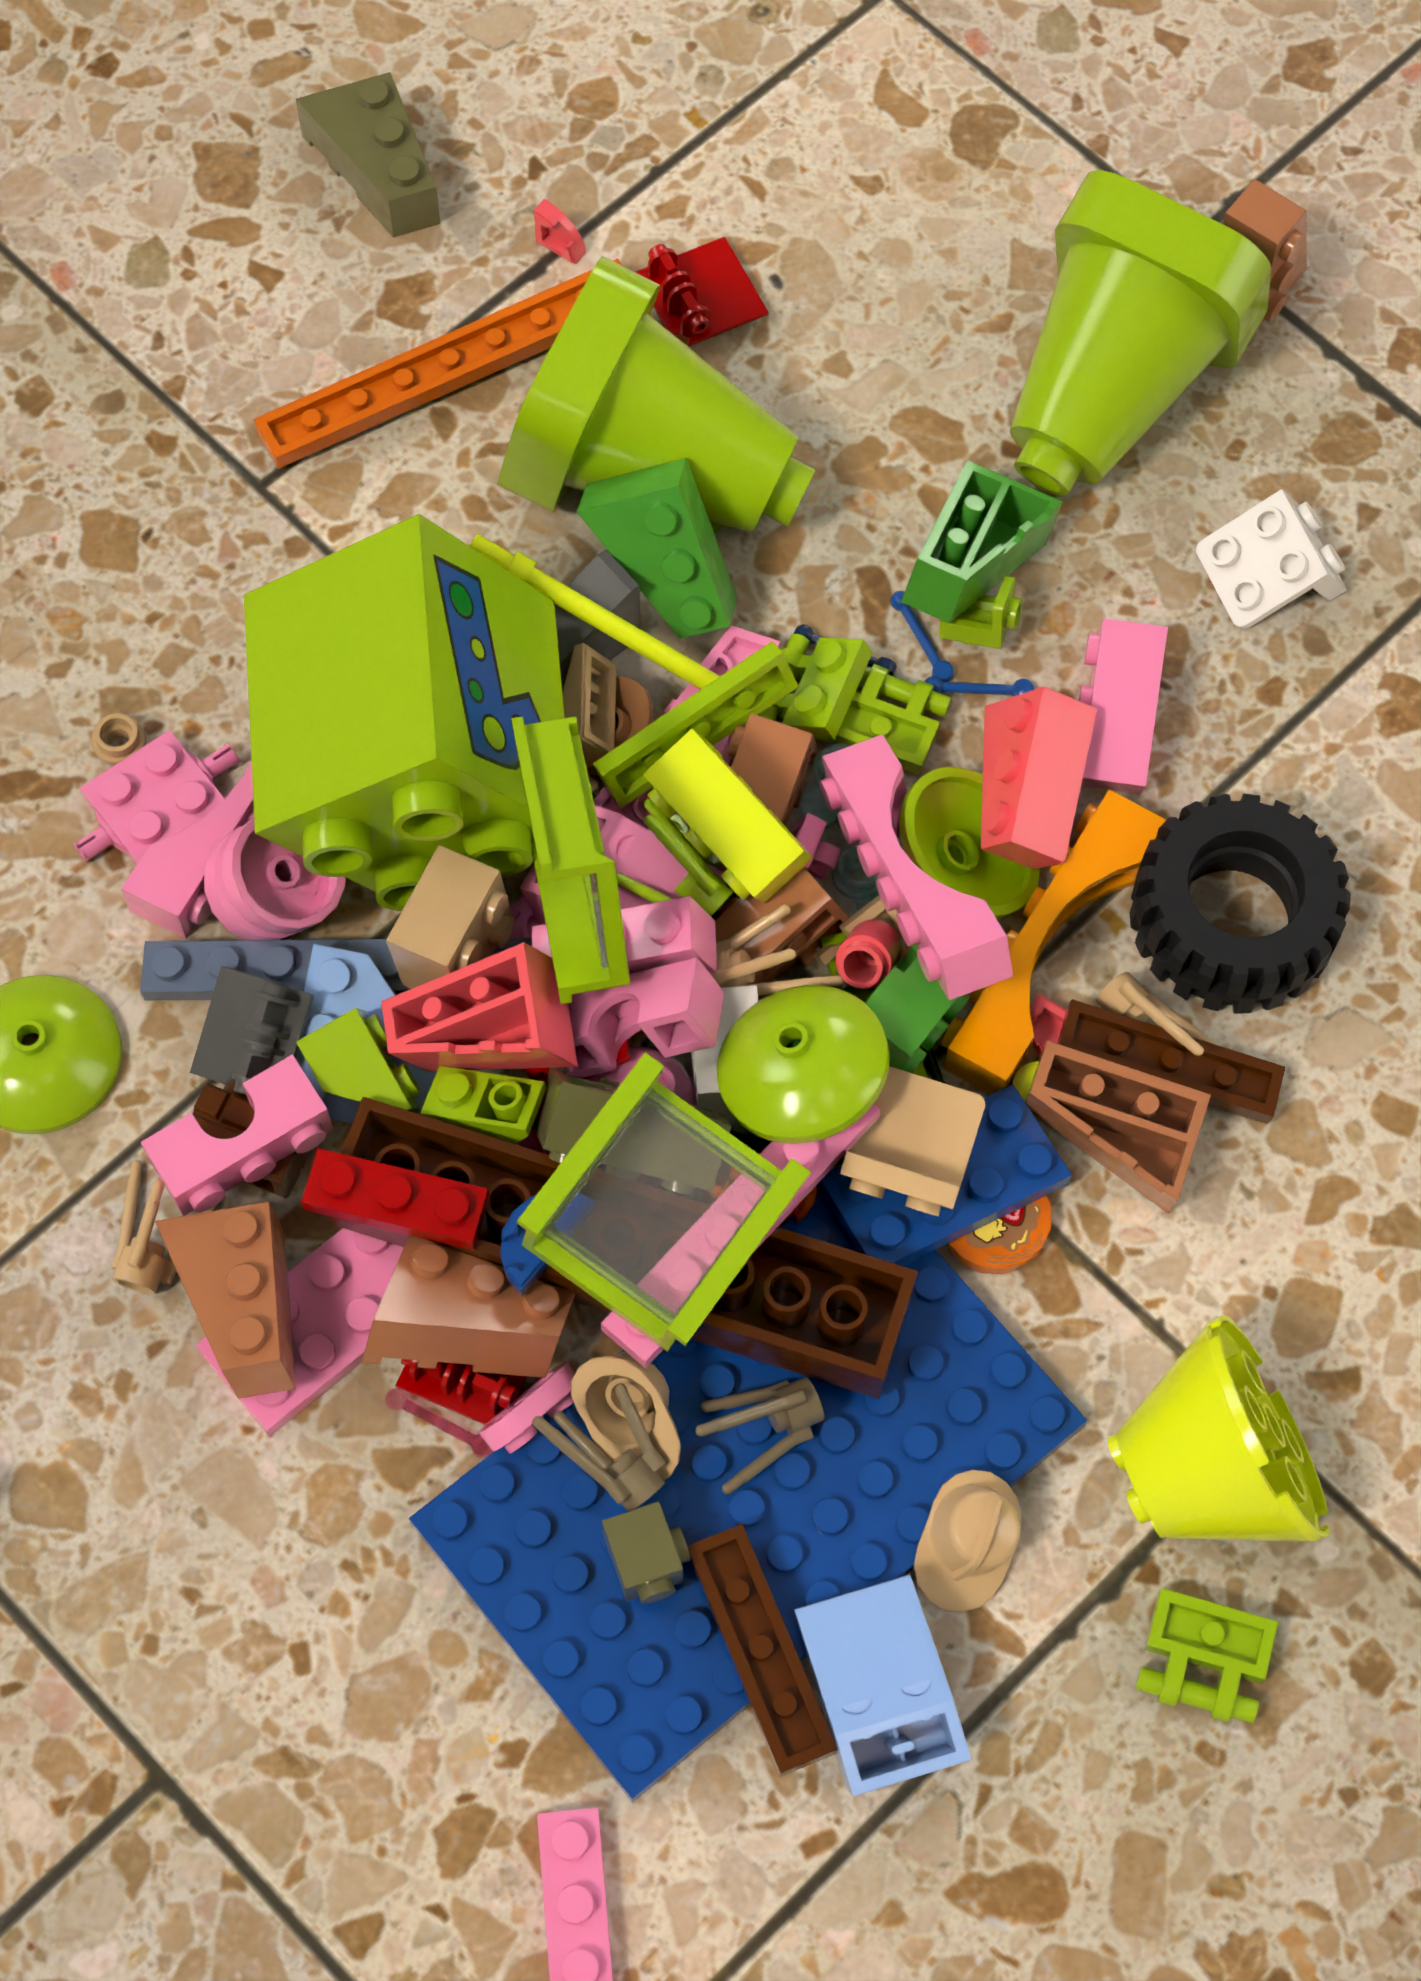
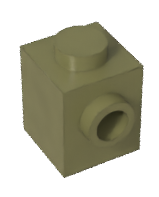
[602,1501,691,1604]

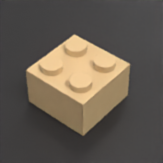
[386,845,515,989]

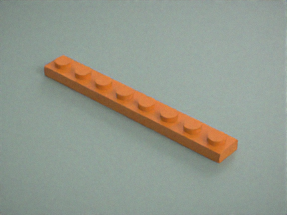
[253,258,623,469]

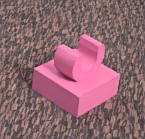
[788,813,842,879]

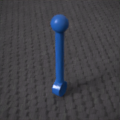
[890,591,953,682]
[924,676,1034,697]

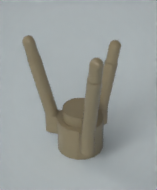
[695,1377,824,1494]
[532,1383,666,1512]

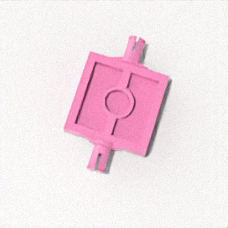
[73,730,239,865]

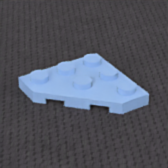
[296,944,437,1123]

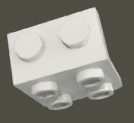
[1196,489,1347,629]

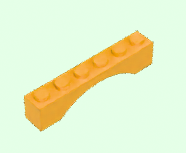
[941,789,1166,1095]

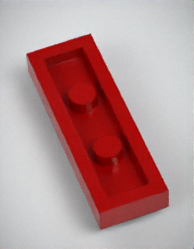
[301,1148,489,1250]

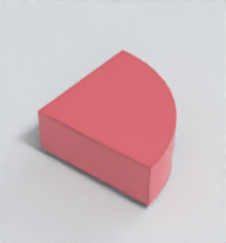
[534,199,586,264]
[1030,993,1066,1058]

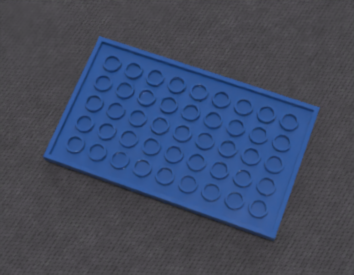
[409,1195,1087,1803]

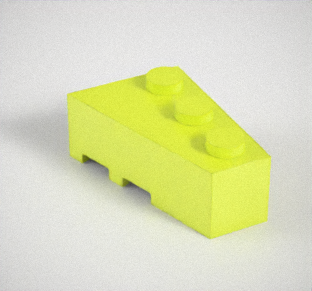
[643,728,813,903]

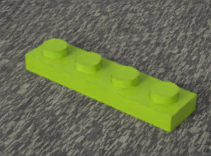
[593,641,798,808]

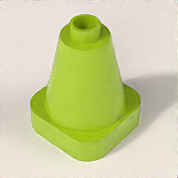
[1010,170,1271,497]
[497,256,816,533]

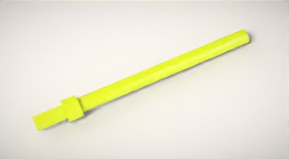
[469,533,720,689]

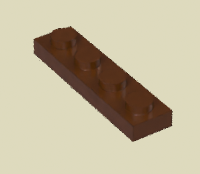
[1057,999,1285,1124]
[687,1524,838,1777]

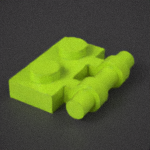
[758,634,873,740]
[821,664,952,776]
[1135,1588,1278,1724]

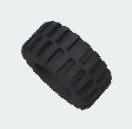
[1129,793,1351,1014]

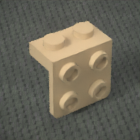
[840,1066,985,1216]

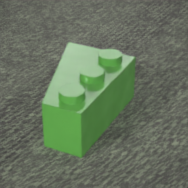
[577,458,737,639]
[901,460,1063,623]
[865,944,970,1073]

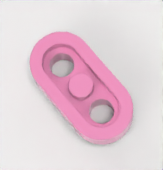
[478,1361,575,1454]

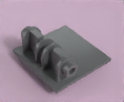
[190,966,315,1094]

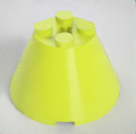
[1107,1315,1330,1542]

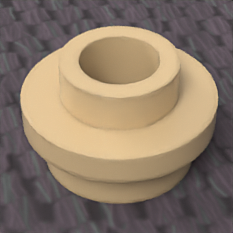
[91,713,146,766]

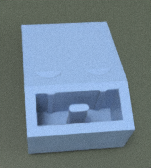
[794,1575,971,1797]

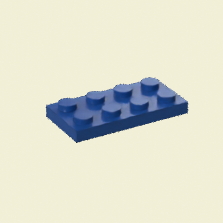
[816,1084,1072,1266]

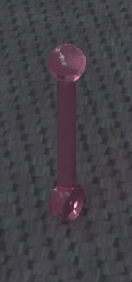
[385,1388,493,1458]

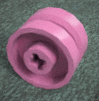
[204,818,346,940]

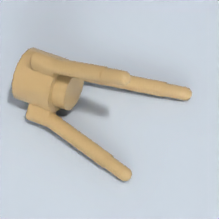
[711,904,845,996]
[1096,972,1217,1056]
[111,1160,220,1295]

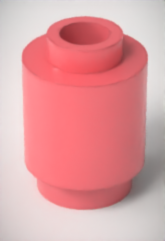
[836,919,902,989]

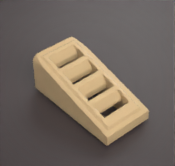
[562,643,617,768]

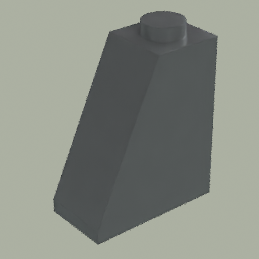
[554,549,641,693]

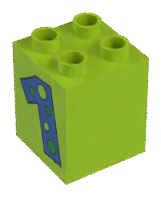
[244,514,565,911]

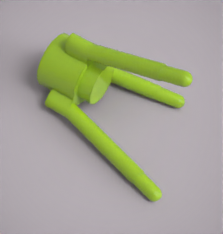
[616,798,733,916]

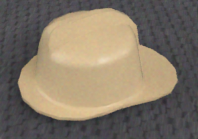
[571,1351,681,1480]
[914,1470,1022,1613]

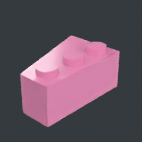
[1079,618,1168,794]

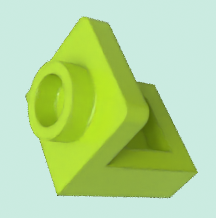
[939,576,1023,649]

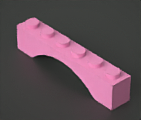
[819,734,1013,1000]
[121,762,254,939]

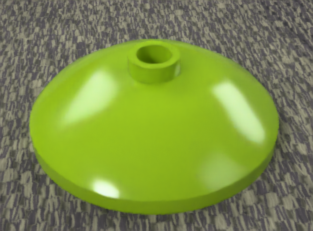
[899,767,1041,919]
[0,975,122,1134]
[717,985,890,1144]

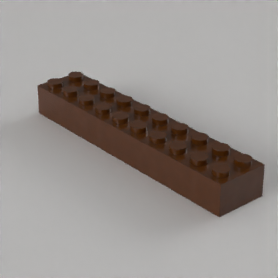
[326,1097,918,1399]

